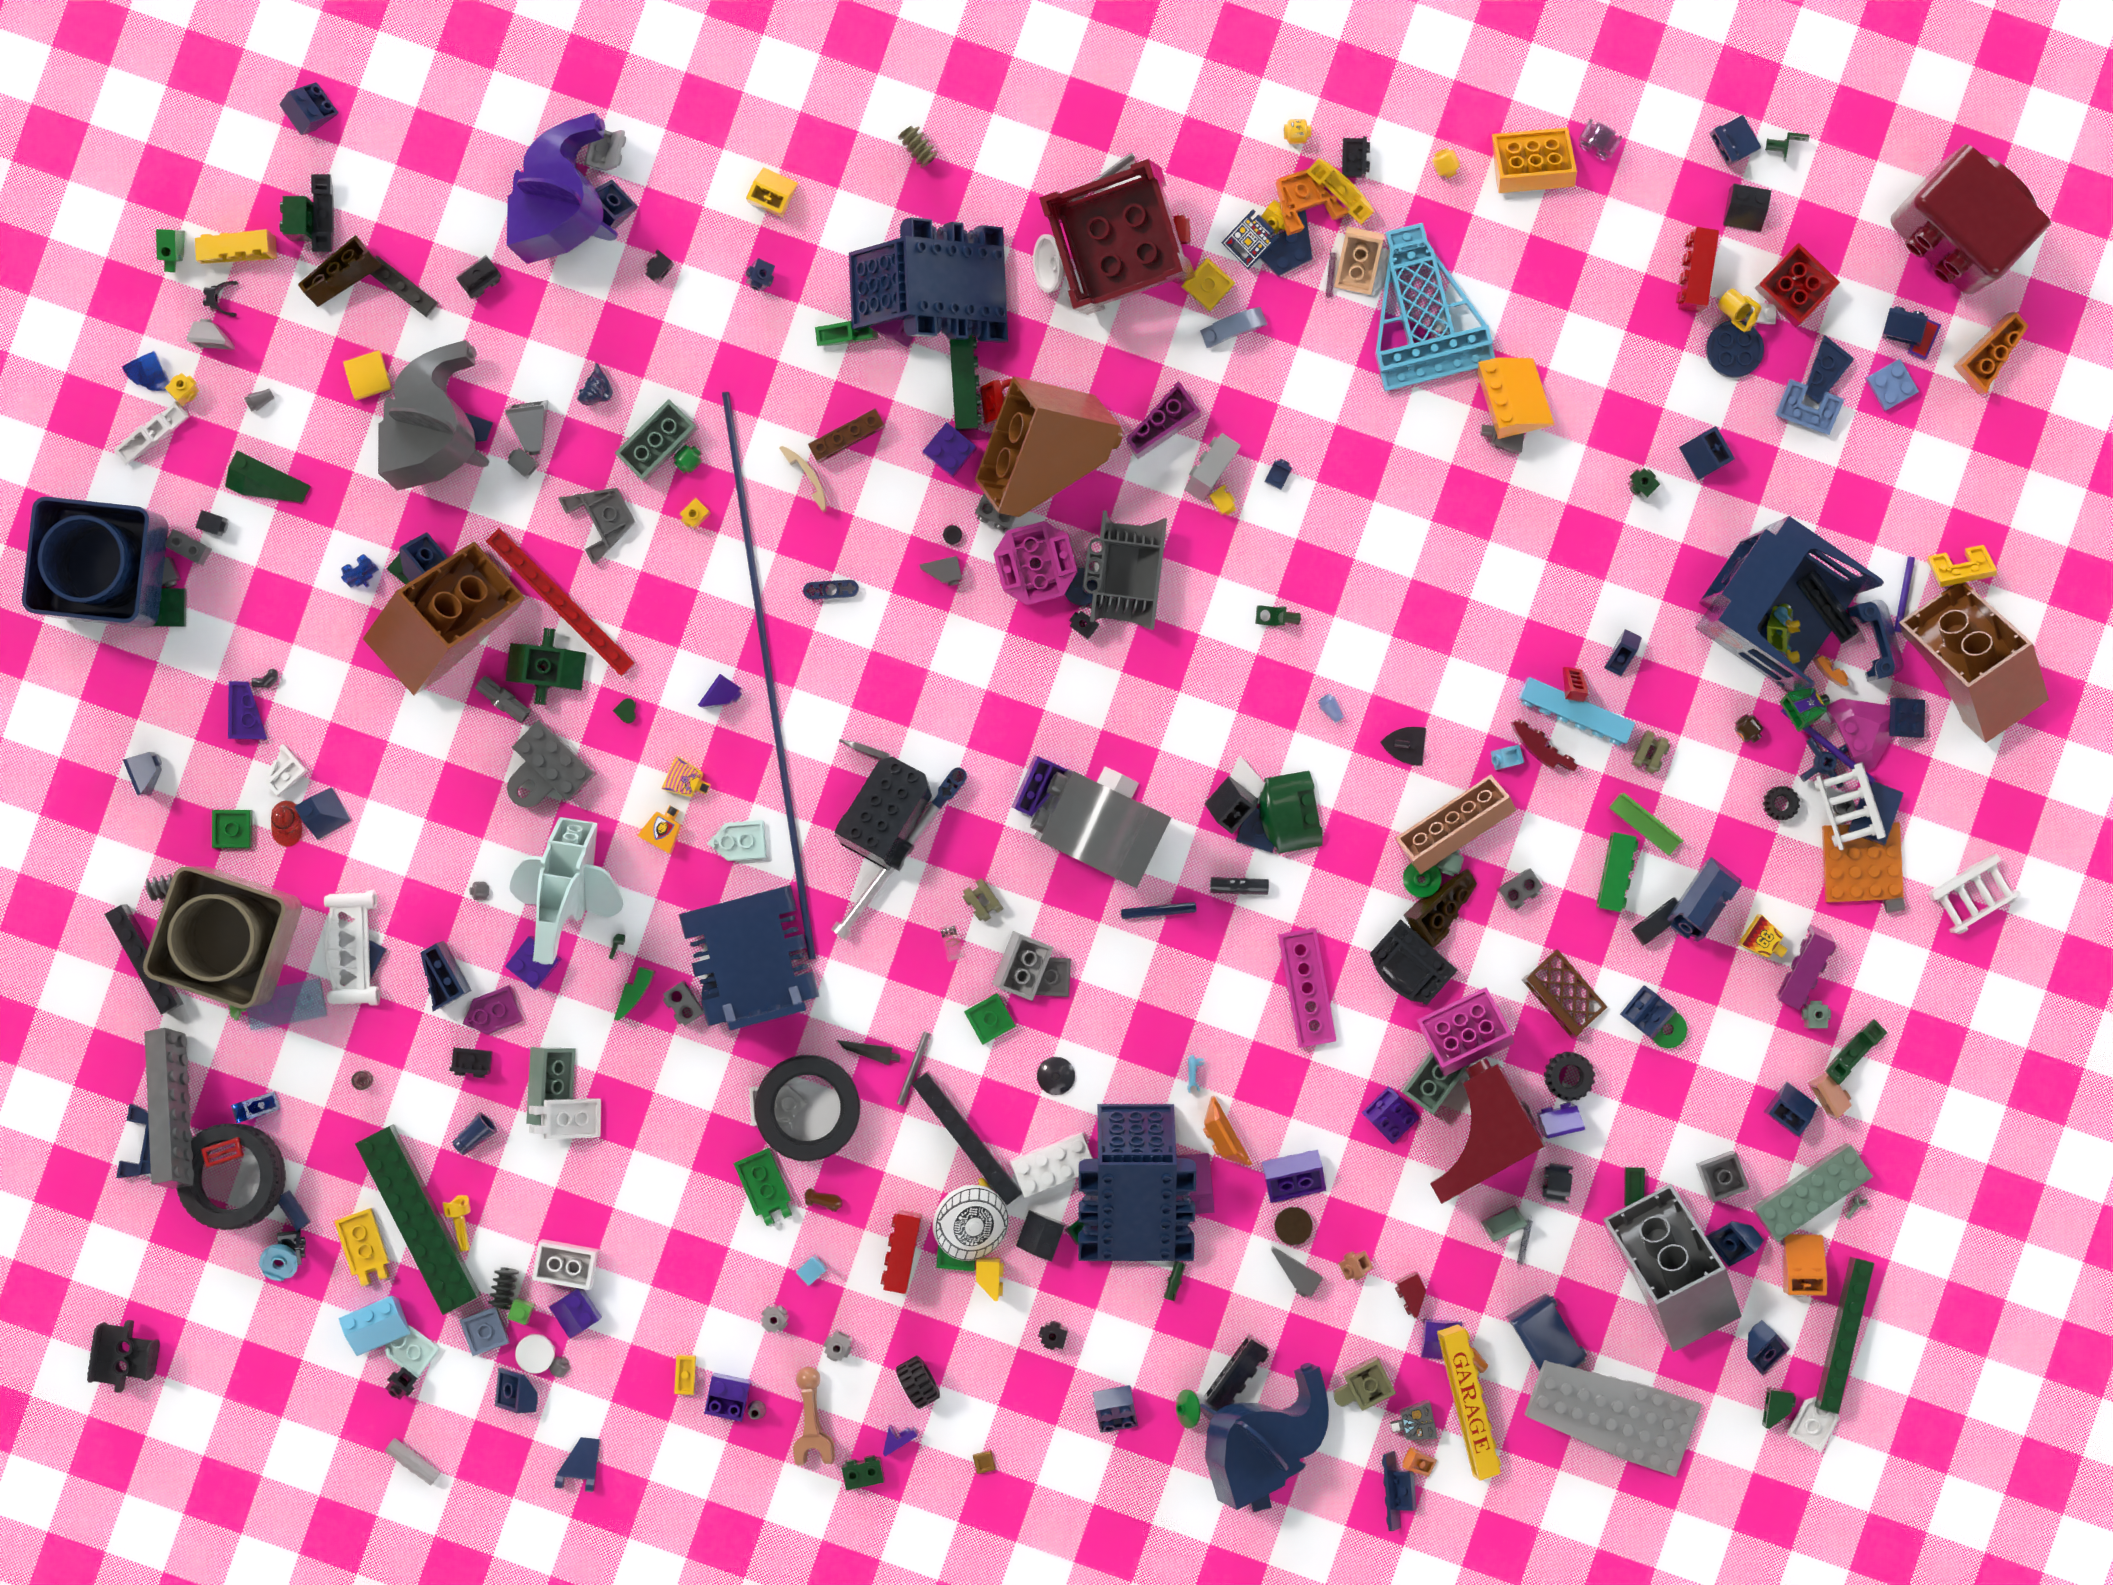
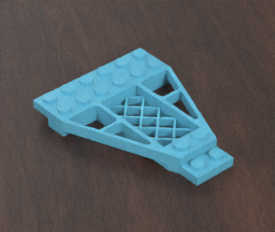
[1375,223,1495,392]

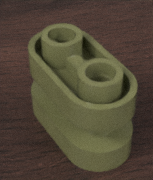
[1631,730,1670,774]
[962,878,1004,922]

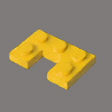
[1927,545,1997,587]

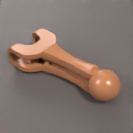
[793,1366,835,1466]

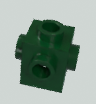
[1628,468,1660,499]

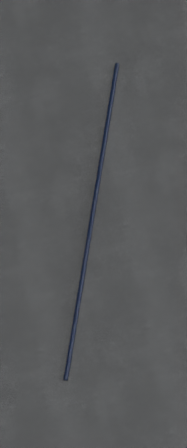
[722,392,816,960]

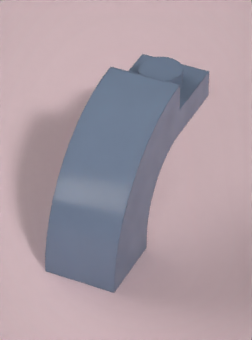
[1200,307,1267,348]

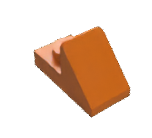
[1402,1447,1437,1477]

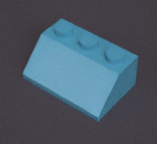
[338,1296,411,1356]

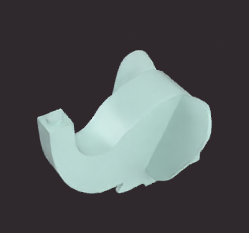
[509,817,624,964]

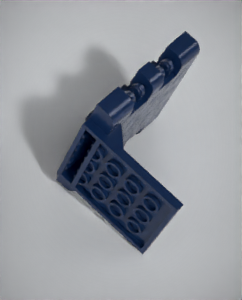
[848,217,1008,343]
[678,885,820,1031]
[1078,1104,1196,1261]

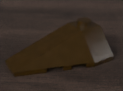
[1403,869,1477,948]

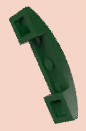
[1825,1019,1888,1085]

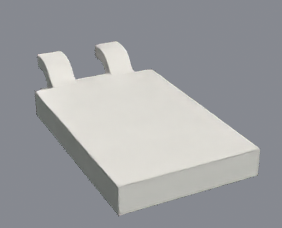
[529,1098,601,1139]

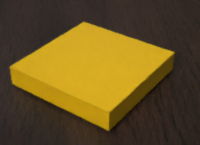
[1182,257,1236,312]

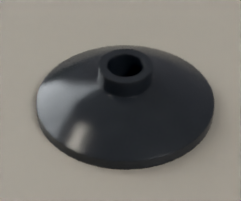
[1037,1057,1075,1095]

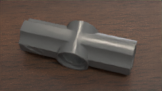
[475,676,531,724]

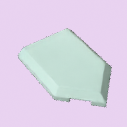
[707,820,767,861]
[385,1325,440,1378]

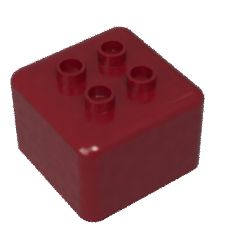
[1890,144,2051,294]

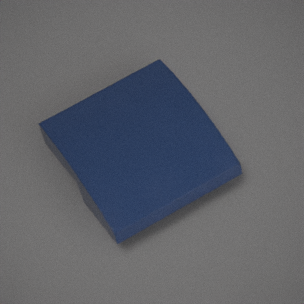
[1620,985,1677,1040]

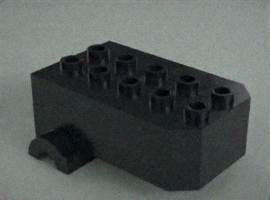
[834,756,932,872]

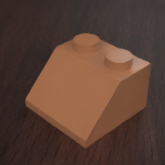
[1808,1072,1852,1119]

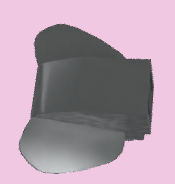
[378,340,490,491]

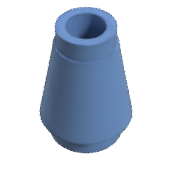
[1318,693,1344,723]

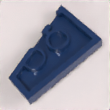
[1805,335,1855,405]

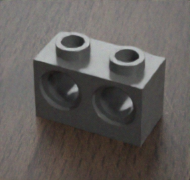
[975,494,1016,532]
[165,529,212,566]
[1496,868,1544,910]
[663,981,704,1026]

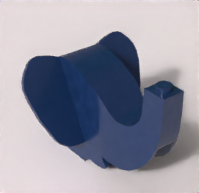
[1200,1363,1329,1510]

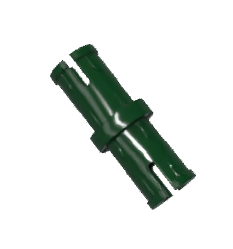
[1163,1261,1186,1301]

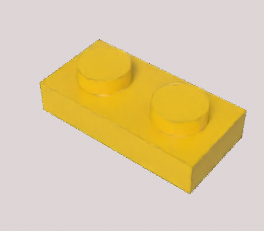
[674,1354,696,1395]

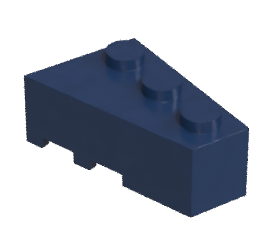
[420,941,472,1012]

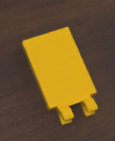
[334,1208,390,1286]

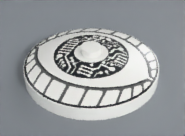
[933,1185,1009,1261]

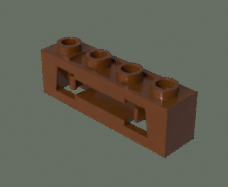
[808,408,885,464]

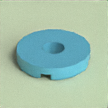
[259,1244,298,1281]

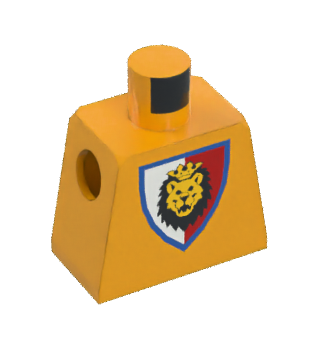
[637,805,682,854]

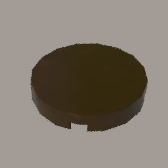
[1274,1207,1313,1245]

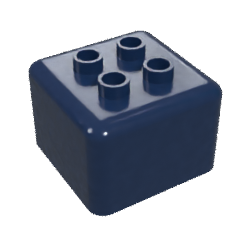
[22,496,168,628]

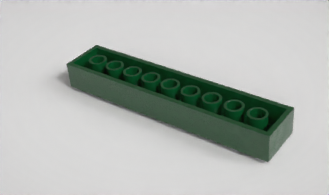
[355,1124,481,1315]

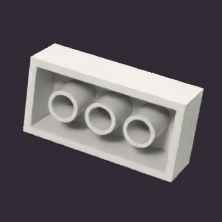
[1010,1132,1093,1198]

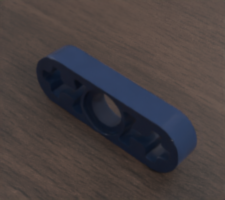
[803,579,859,600]

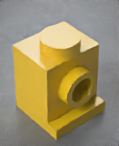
[1208,484,1237,516]

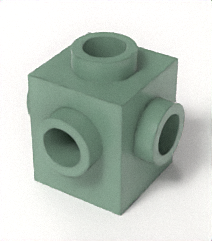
[1801,1001,1831,1028]

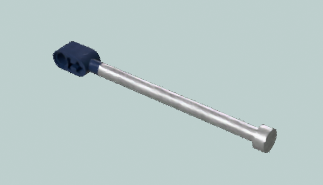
[831,767,967,940]

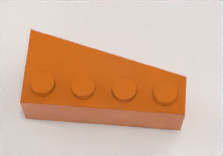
[1953,312,2029,394]

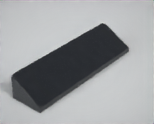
[1796,569,1860,644]

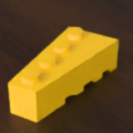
[195,229,277,264]

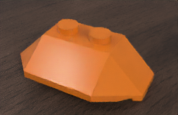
[1203,1095,1252,1166]

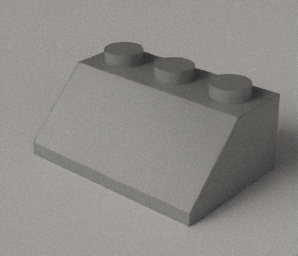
[992,931,1054,1001]

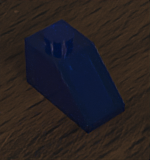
[231,1091,280,1124]

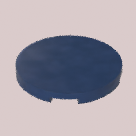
[1705,320,1764,378]

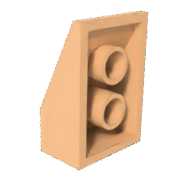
[1334,226,1385,295]

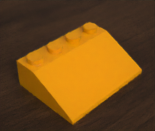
[1492,127,1577,193]
[1477,358,1554,439]

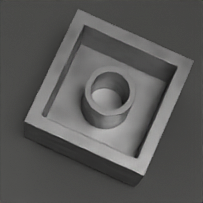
[1696,1150,1750,1202]

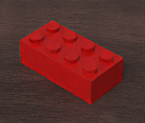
[1676,227,1719,312]
[880,1209,922,1294]

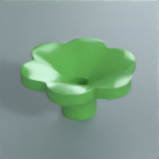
[229,1005,247,1021]

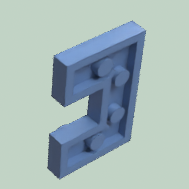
[1775,379,1845,435]

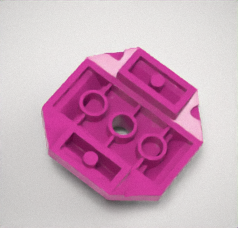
[993,521,1077,605]

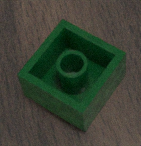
[279,196,313,242]

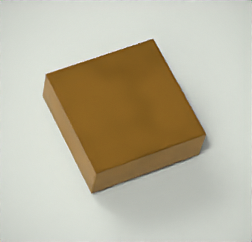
[972,1450,996,1474]

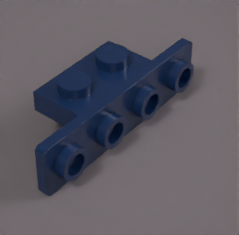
[1382,1451,1417,1531]

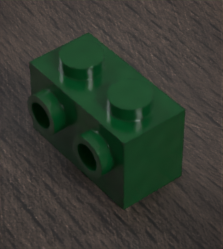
[842,1455,885,1491]

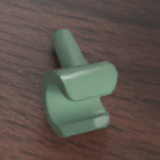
[1845,1195,1868,1219]

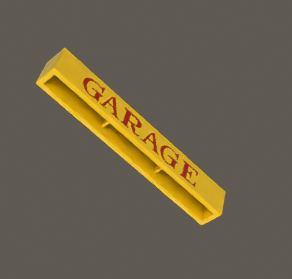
[1437,1325,1501,1481]

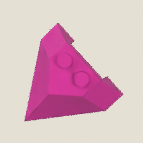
[1826,698,1893,771]

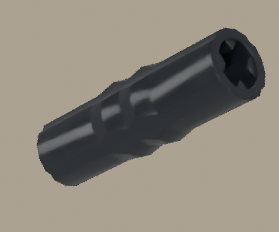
[1210,877,1269,895]

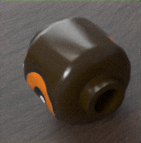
[1735,714,1764,743]

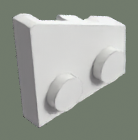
[265,744,308,797]
[1230,756,1265,804]

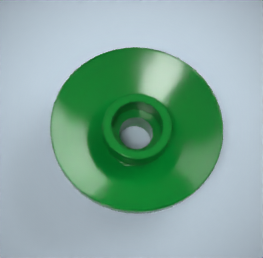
[1403,863,1441,898]
[1176,1389,1201,1429]

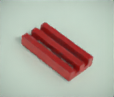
[201,1137,245,1168]

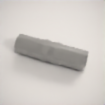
[385,1438,441,1486]

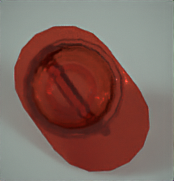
[271,800,302,847]

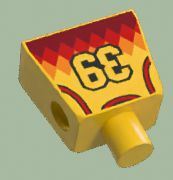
[1737,914,1788,958]

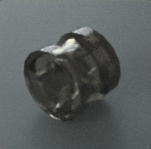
[351,1070,374,1090]

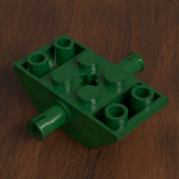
[505,628,587,705]

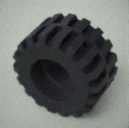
[1544,1051,1595,1101]
[896,1355,940,1409]

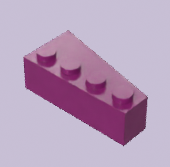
[1126,380,1201,459]
[1776,924,1836,1010]

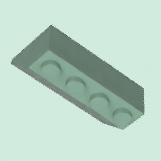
[526,1047,576,1125]

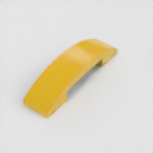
[1306,158,1374,225]

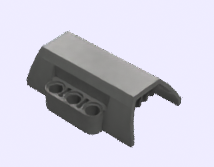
[1082,510,1167,630]

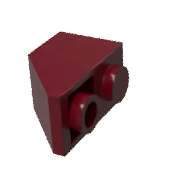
[1395,1271,1426,1319]

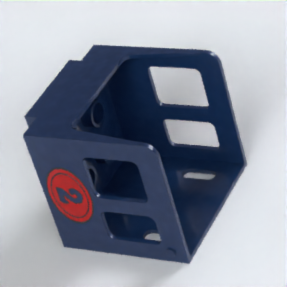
[1695,516,1884,692]

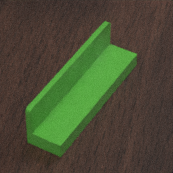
[1609,793,1684,856]

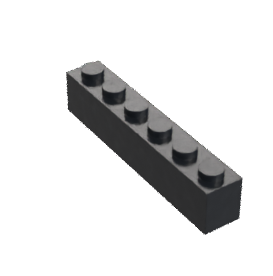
[104,904,184,1015]

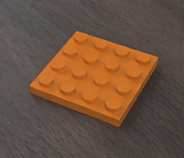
[1822,822,1904,902]

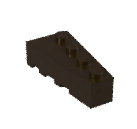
[298,235,382,307]

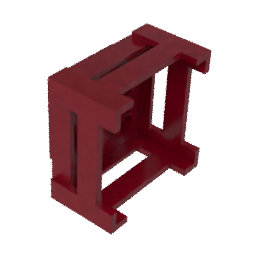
[1039,159,1195,315]

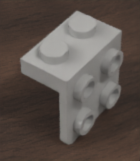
[584,130,626,171]

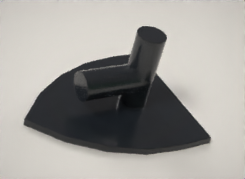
[1380,727,1426,766]

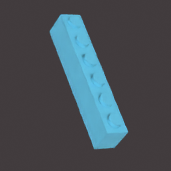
[1518,677,1635,746]

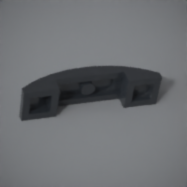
[311,174,334,252]

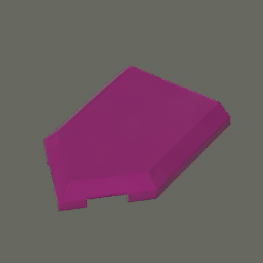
[462,985,523,1035]

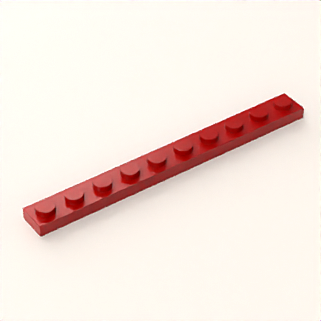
[486,528,635,676]

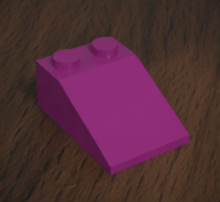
[1177,1153,1215,1214]

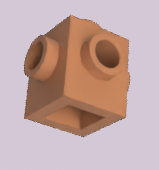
[1338,1251,1373,1281]

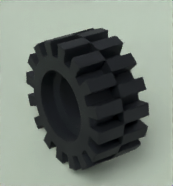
[1763,786,1800,820]

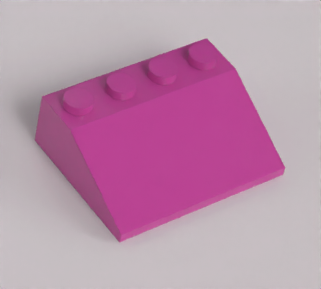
[1417,987,1514,1076]

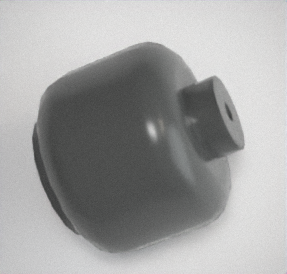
[469,881,489,900]
[549,1356,570,1378]

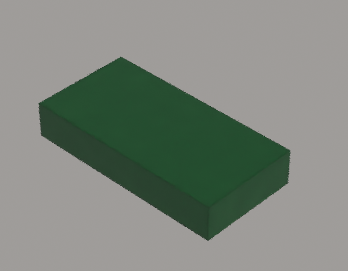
[1624,1167,1645,1206]

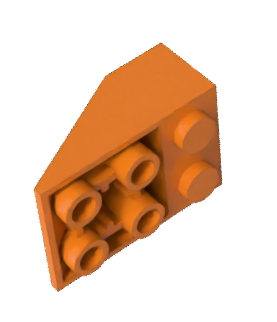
[1783,1234,1827,1296]

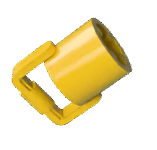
[1718,288,1761,332]

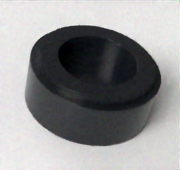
[943,525,962,545]

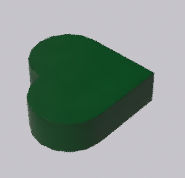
[612,698,636,723]

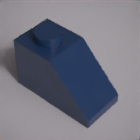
[1604,629,1642,676]

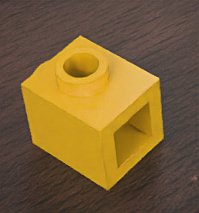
[680,498,711,529]

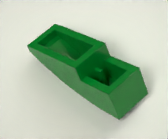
[815,321,878,346]
[614,966,656,1021]

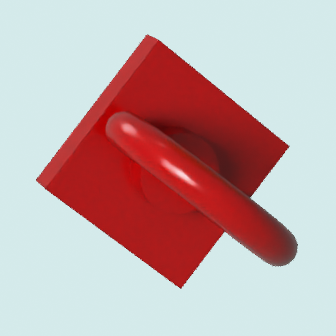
[980,378,1012,425]

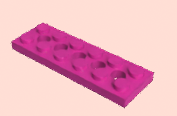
[1278,928,1336,1048]

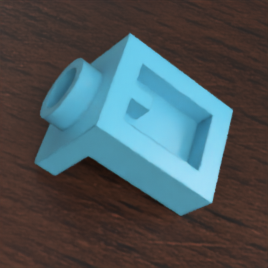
[1491,744,1524,770]

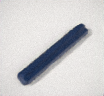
[1121,902,1197,919]

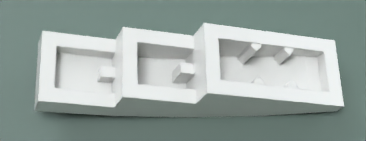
[114,402,189,465]

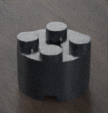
[1542,1163,1573,1204]

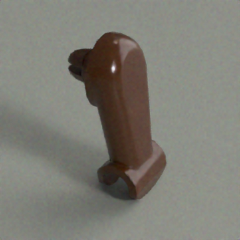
[804,1188,842,1212]

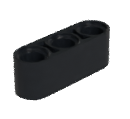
[1631,897,1678,946]

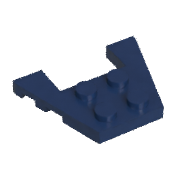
[1260,210,1313,277]
[116,1103,151,1178]

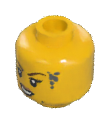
[1284,119,1311,144]

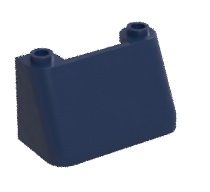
[1847,600,1904,682]
[1506,1293,1588,1372]

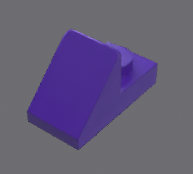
[883,1424,918,1457]

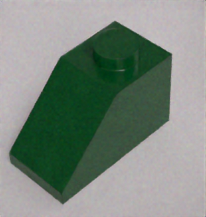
[1762,1387,1796,1429]

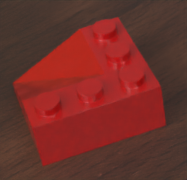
[1754,243,1840,327]

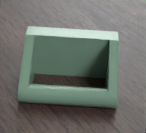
[1481,1205,1528,1243]

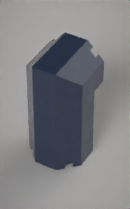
[1667,857,1742,942]

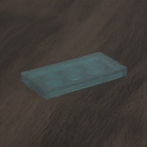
[247,978,328,1031]

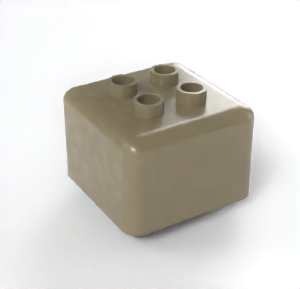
[143,866,302,1009]

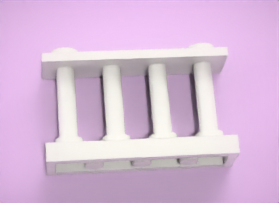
[1814,762,1886,850]
[1927,854,2022,934]

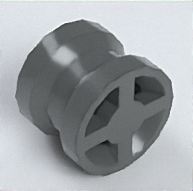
[1832,800,1855,815]

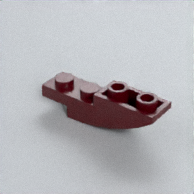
[1511,719,1578,772]

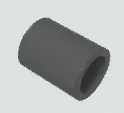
[1884,897,1905,913]

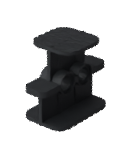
[87,1320,160,1393]

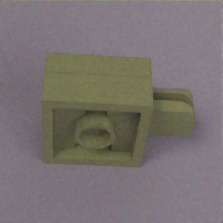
[1333,1356,1396,1411]

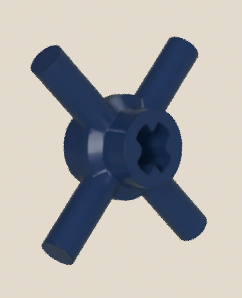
[1800,737,1848,789]

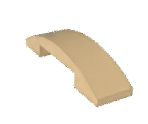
[779,446,827,513]

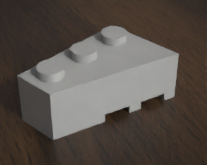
[1184,433,1241,502]

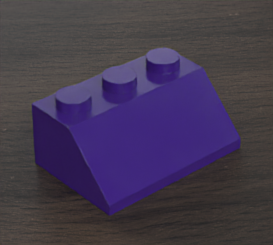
[1262,1149,1326,1203]

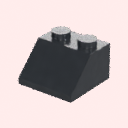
[1723,183,1772,232]
[1016,1210,1065,1262]

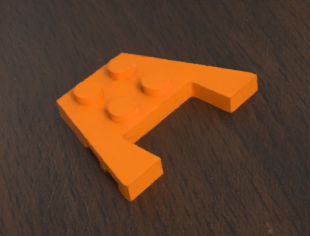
[1275,168,1349,236]

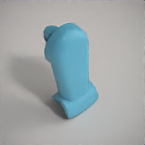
[1187,1054,1205,1093]

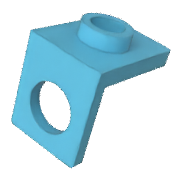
[796,1254,828,1286]

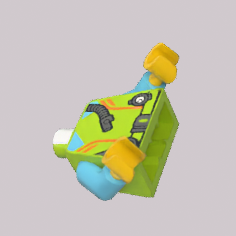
[1767,603,1800,663]

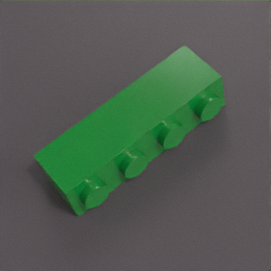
[1596,832,1638,912]

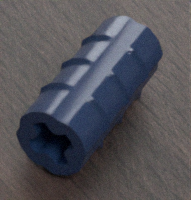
[278,1190,311,1231]

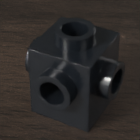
[1038,1320,1068,1350]
[385,1367,418,1400]

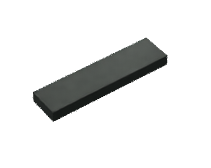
[370,255,438,318]

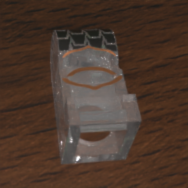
[940,923,965,962]

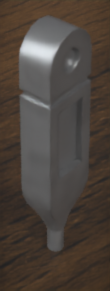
[839,739,890,759]

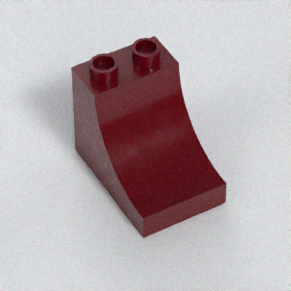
[1430,1058,1545,1204]

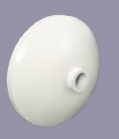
[1033,234,1065,293]

